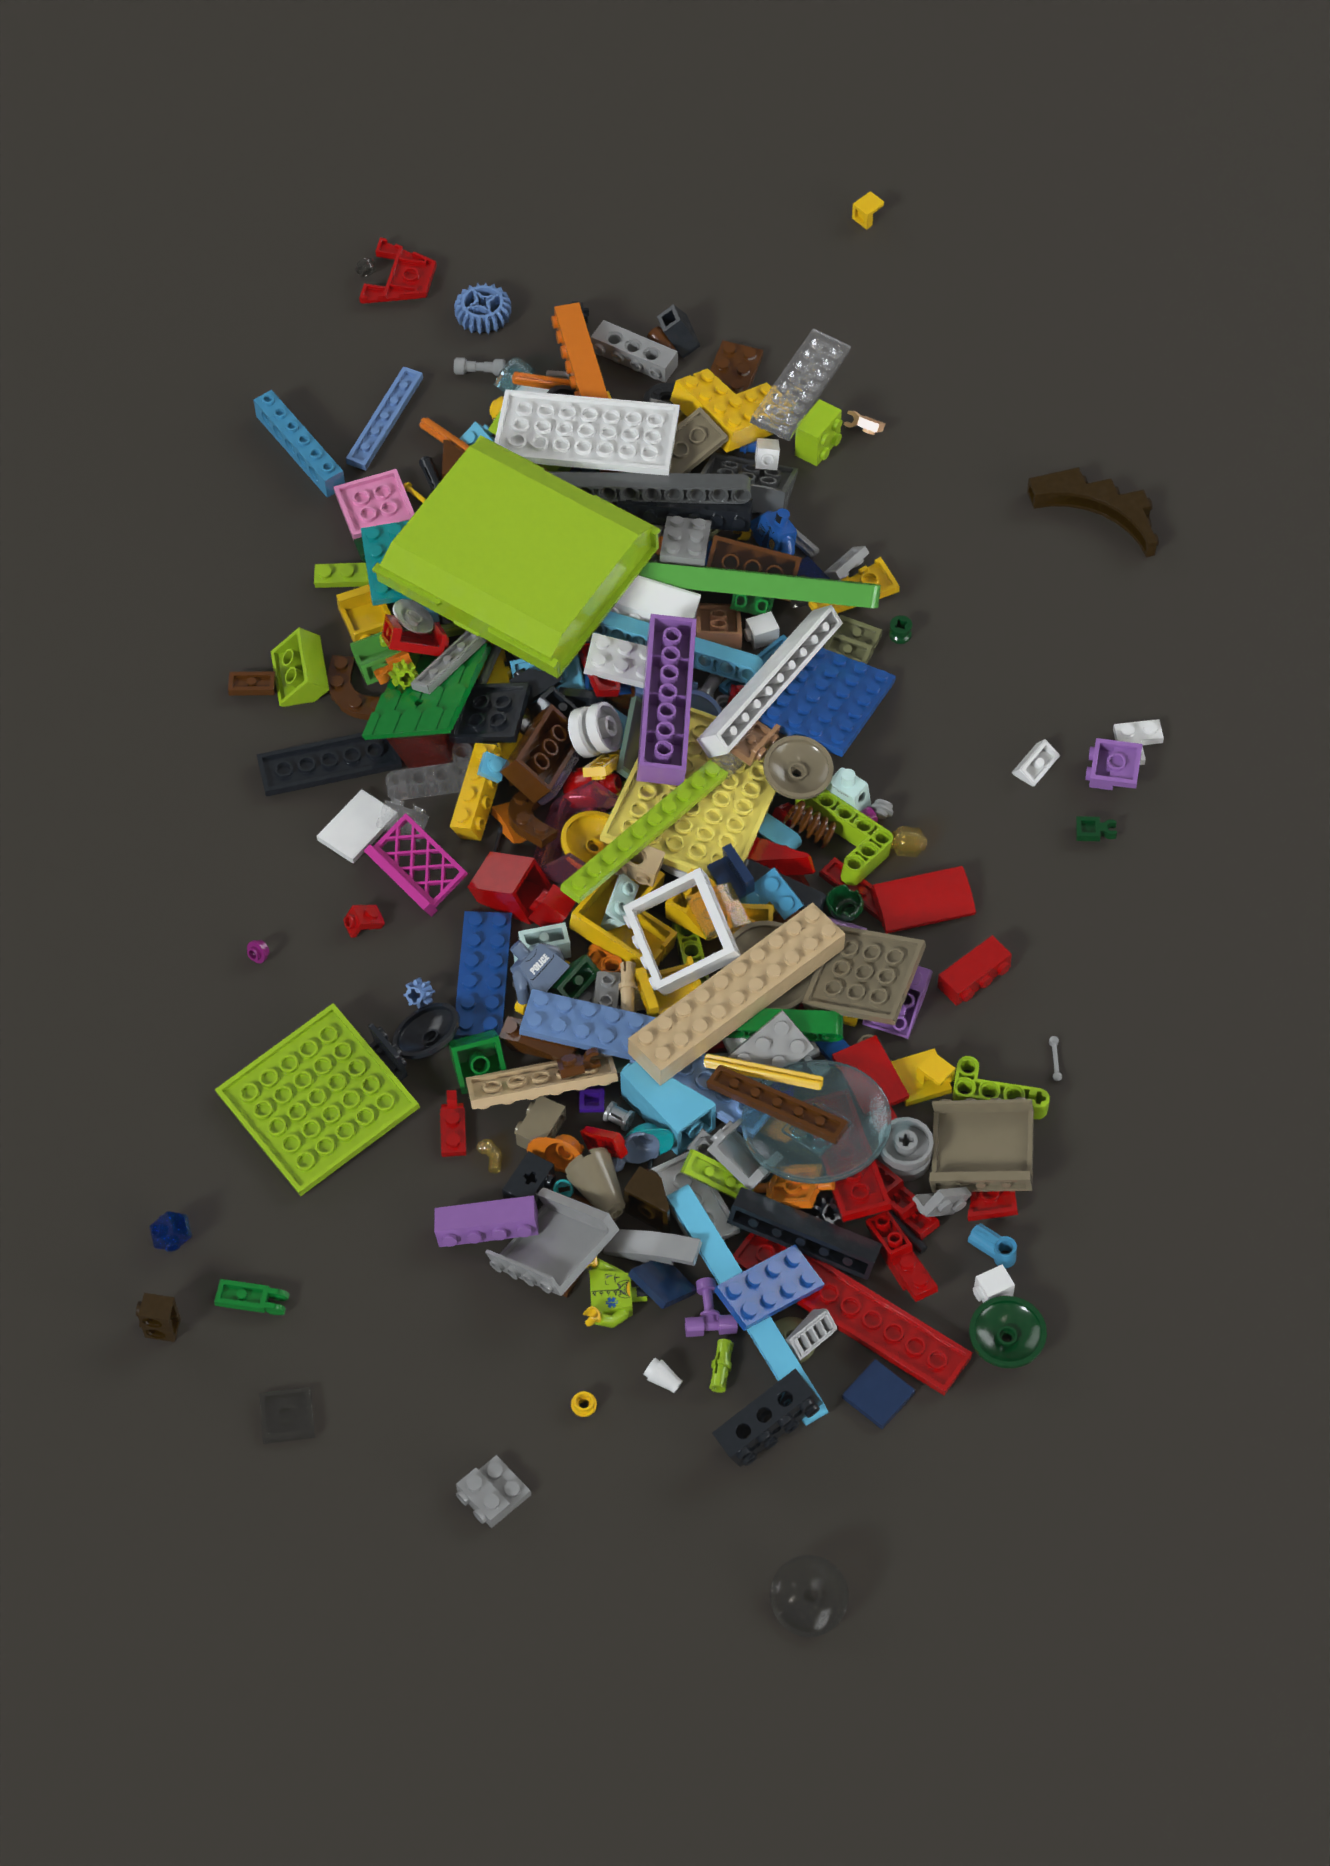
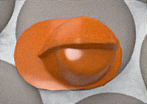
[527,1134,584,1173]

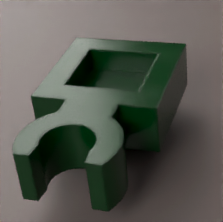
[1075,816,1117,842]

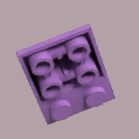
[862,966,933,1039]

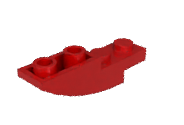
[866,1210,938,1302]

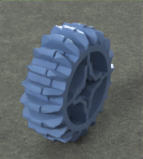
[454,283,512,335]

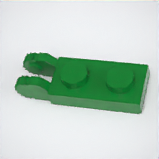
[214,1279,289,1315]

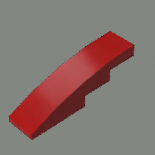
[874,1157,940,1241]

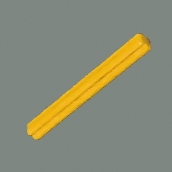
[703,1053,824,1090]

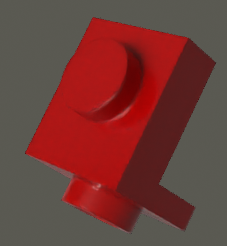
[343,905,385,938]

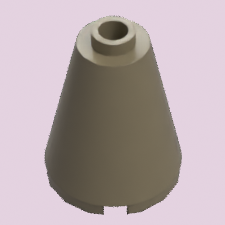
[565,1147,625,1219]

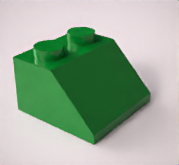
[448,1029,506,1094]

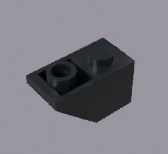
[657,304,700,358]

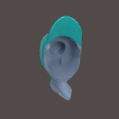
[612,1123,674,1173]

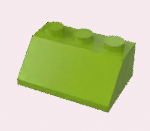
[271,627,329,707]

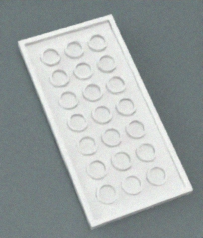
[494,389,680,476]

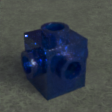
[149,1211,192,1252]

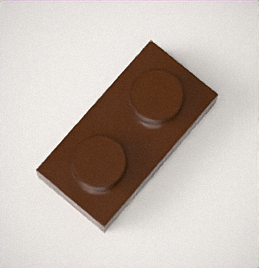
[228,671,276,696]

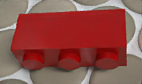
[937,935,1012,1006]

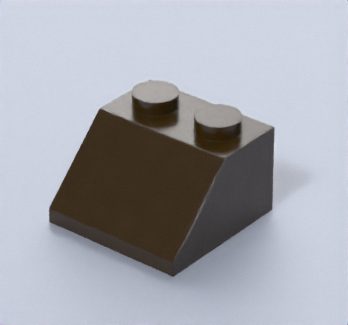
[624,1166,670,1234]

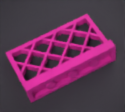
[364,813,468,917]

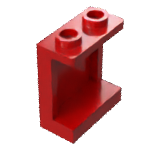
[381,614,449,656]

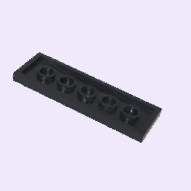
[256,732,402,797]

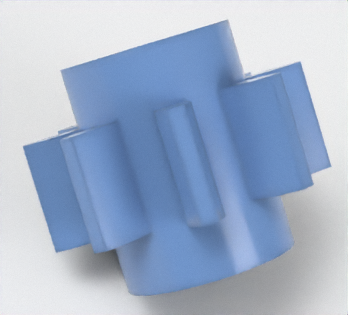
[403,977,435,1009]

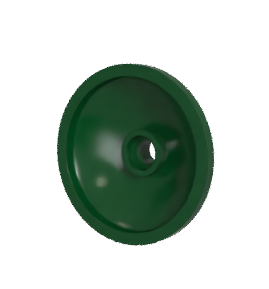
[969,1296,1047,1368]

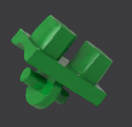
[730,594,775,615]

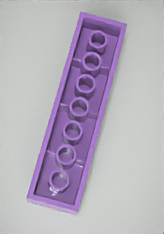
[636,614,697,786]

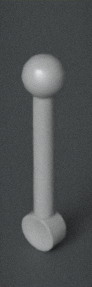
[1049,1036,1062,1081]

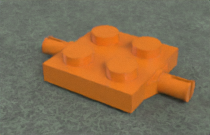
[753,1165,835,1209]

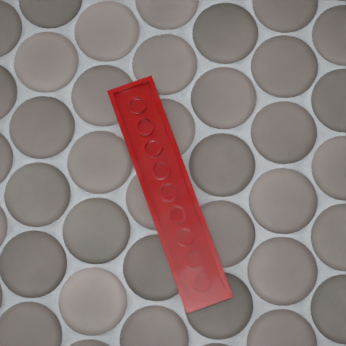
[733,1233,973,1396]

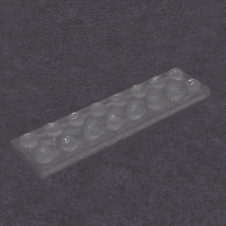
[750,328,851,441]

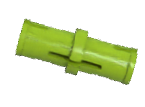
[709,1339,734,1393]

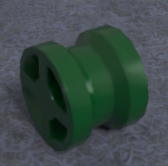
[889,615,912,644]

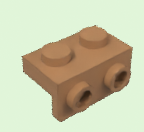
[730,720,781,766]

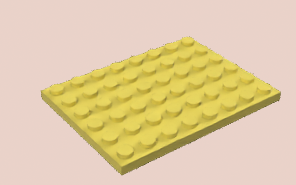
[599,707,776,884]

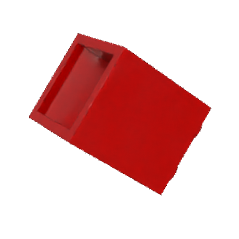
[468,851,552,924]

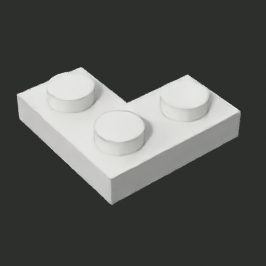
[1113,719,1164,765]

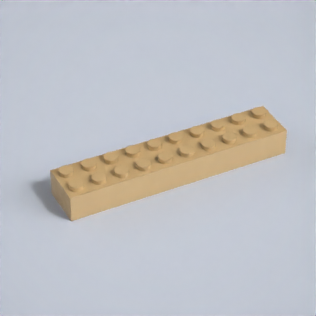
[628,902,845,1086]

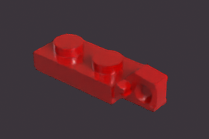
[440,1090,467,1157]

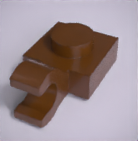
[556,1048,601,1079]

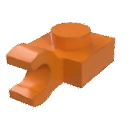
[373,651,416,685]

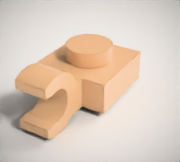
[844,411,886,435]

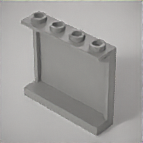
[485,1187,619,1296]

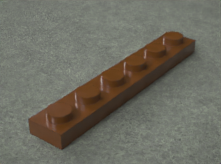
[707,1065,849,1145]

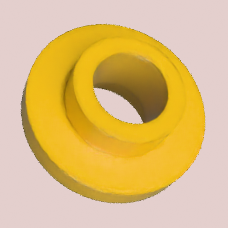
[571,1391,597,1417]

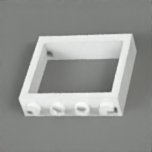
[623,868,741,996]

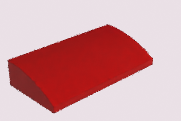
[871,866,976,934]

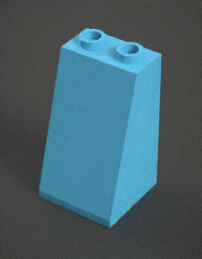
[620,1061,716,1156]

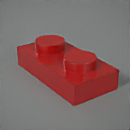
[580,1126,628,1159]

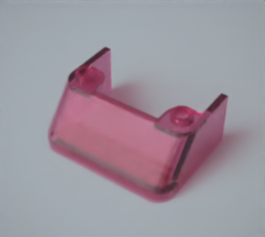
[533,780,619,884]

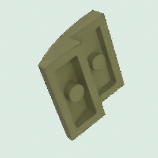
[824,615,883,664]

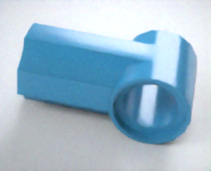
[968,1223,1017,1268]

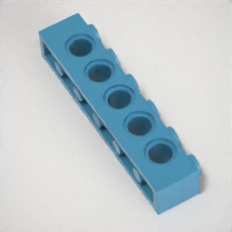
[253,390,345,498]

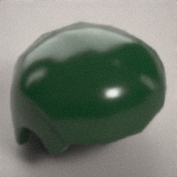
[826,885,864,922]

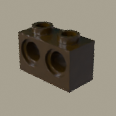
[136,1293,181,1342]

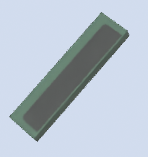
[616,695,642,779]

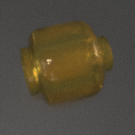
[891,826,927,857]

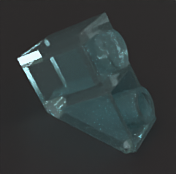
[494,357,535,393]

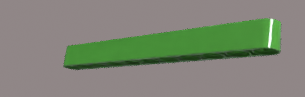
[638,561,881,608]

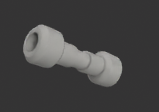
[454,357,506,376]

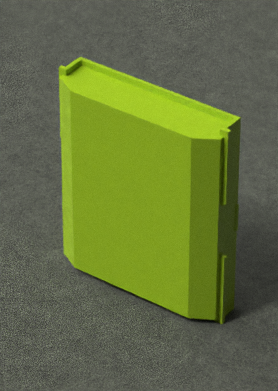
[372,435,661,678]

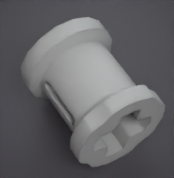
[603,1101,635,1131]

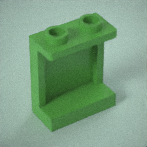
[350,632,401,685]

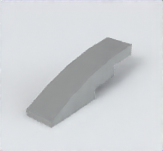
[603,1229,702,1266]

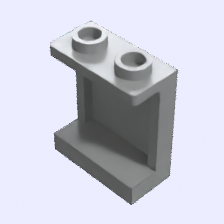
[707,1118,783,1191]

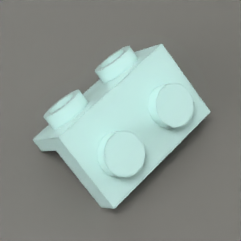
[600,874,639,931]

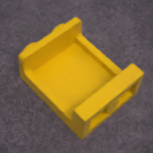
[336,584,391,642]
[635,956,702,1017]

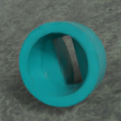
[553,1179,574,1198]

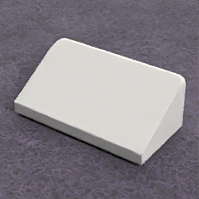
[1012,739,1061,787]

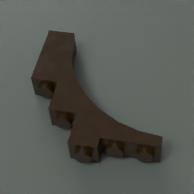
[1027,467,1159,558]

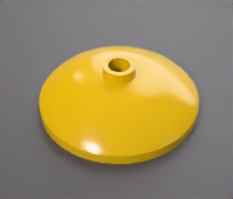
[561,811,610,868]

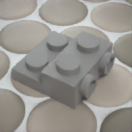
[456,1455,531,1528]

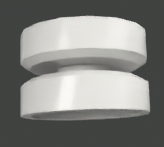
[568,702,623,758]

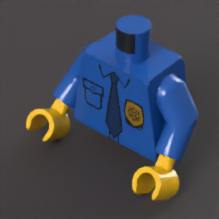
[733,508,797,555]

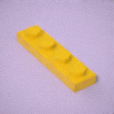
[583,749,621,780]

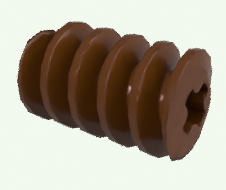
[783,800,836,849]

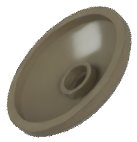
[763,735,834,800]

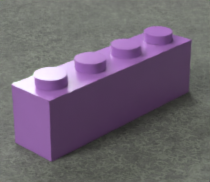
[434,1196,539,1247]

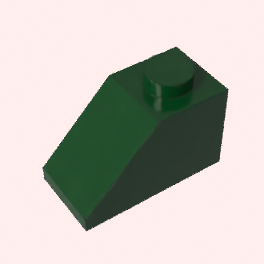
[547,955,600,999]

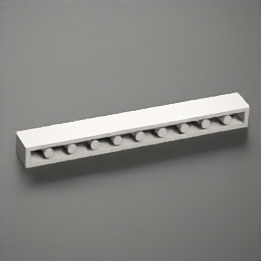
[697,605,843,758]

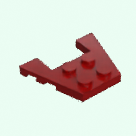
[359,237,437,304]

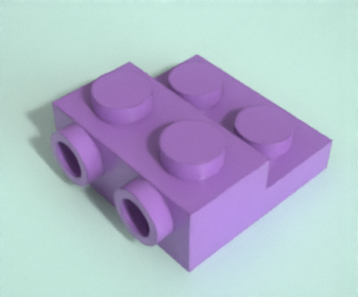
[1085,738,1143,790]

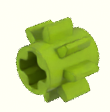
[388,659,419,690]

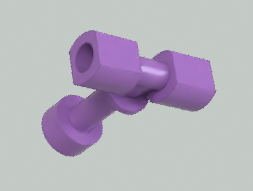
[685,1277,738,1337]

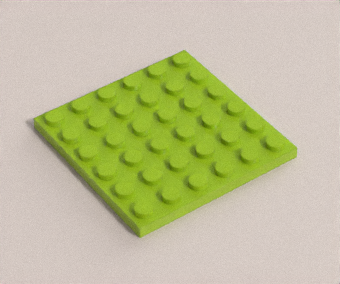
[215,1003,420,1196]

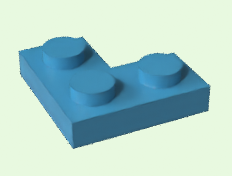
[738,867,804,920]

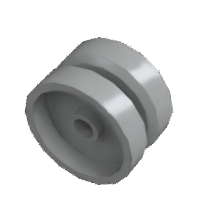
[877,1117,934,1182]

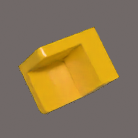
[852,191,884,230]
[916,1051,956,1086]

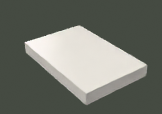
[317,789,398,864]

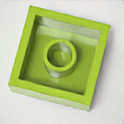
[795,399,843,466]

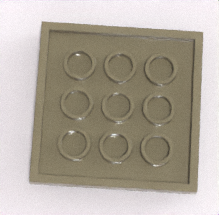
[802,925,926,1025]

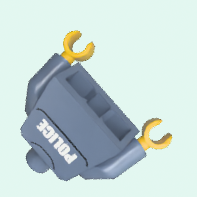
[510,940,570,1015]

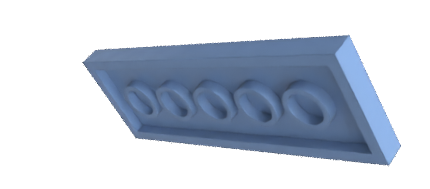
[519,989,656,1061]

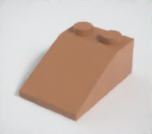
[695,603,742,650]

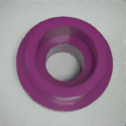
[247,940,269,963]

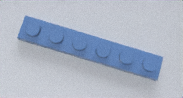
[346,366,423,471]

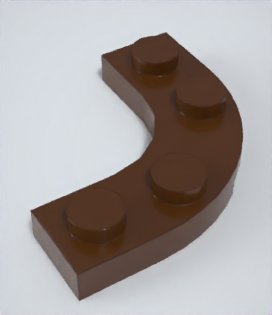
[327,655,380,720]
[508,790,558,848]

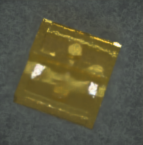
[686,882,751,941]

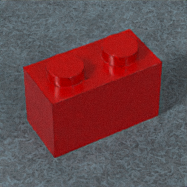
[528,884,576,927]

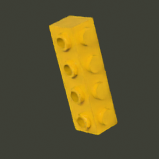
[450,743,506,841]

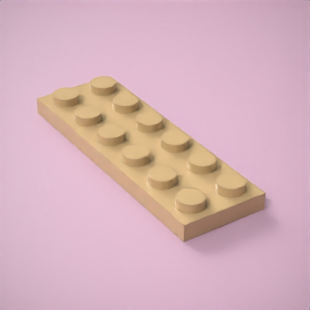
[466,1055,618,1109]

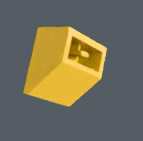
[665,868,729,940]

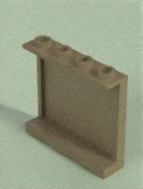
[929,1097,1034,1192]

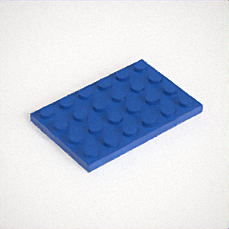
[758,647,896,757]

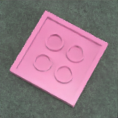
[334,469,415,540]

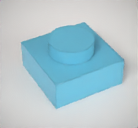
[477,751,507,783]

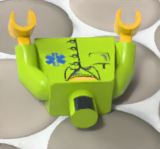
[583,1256,647,1328]

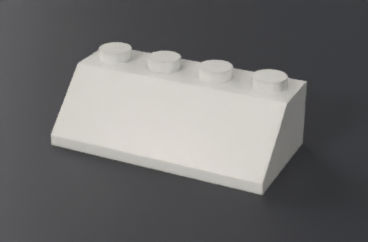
[611,575,701,623]

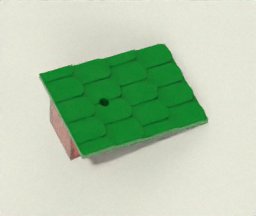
[362,643,492,768]

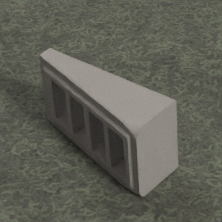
[785,1309,837,1361]

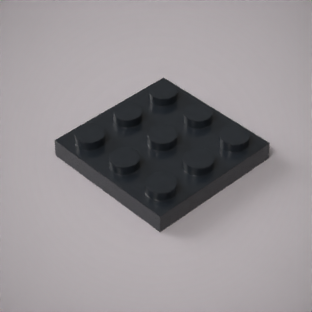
[449,683,531,744]

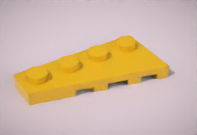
[808,557,900,614]

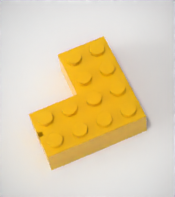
[670,368,795,453]
[569,862,678,974]

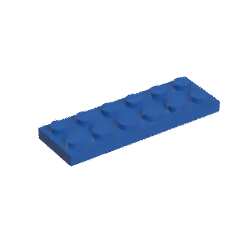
[454,911,512,1041]

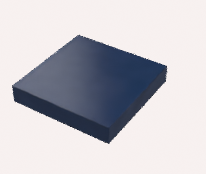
[628,1261,697,1309]
[842,1359,915,1429]

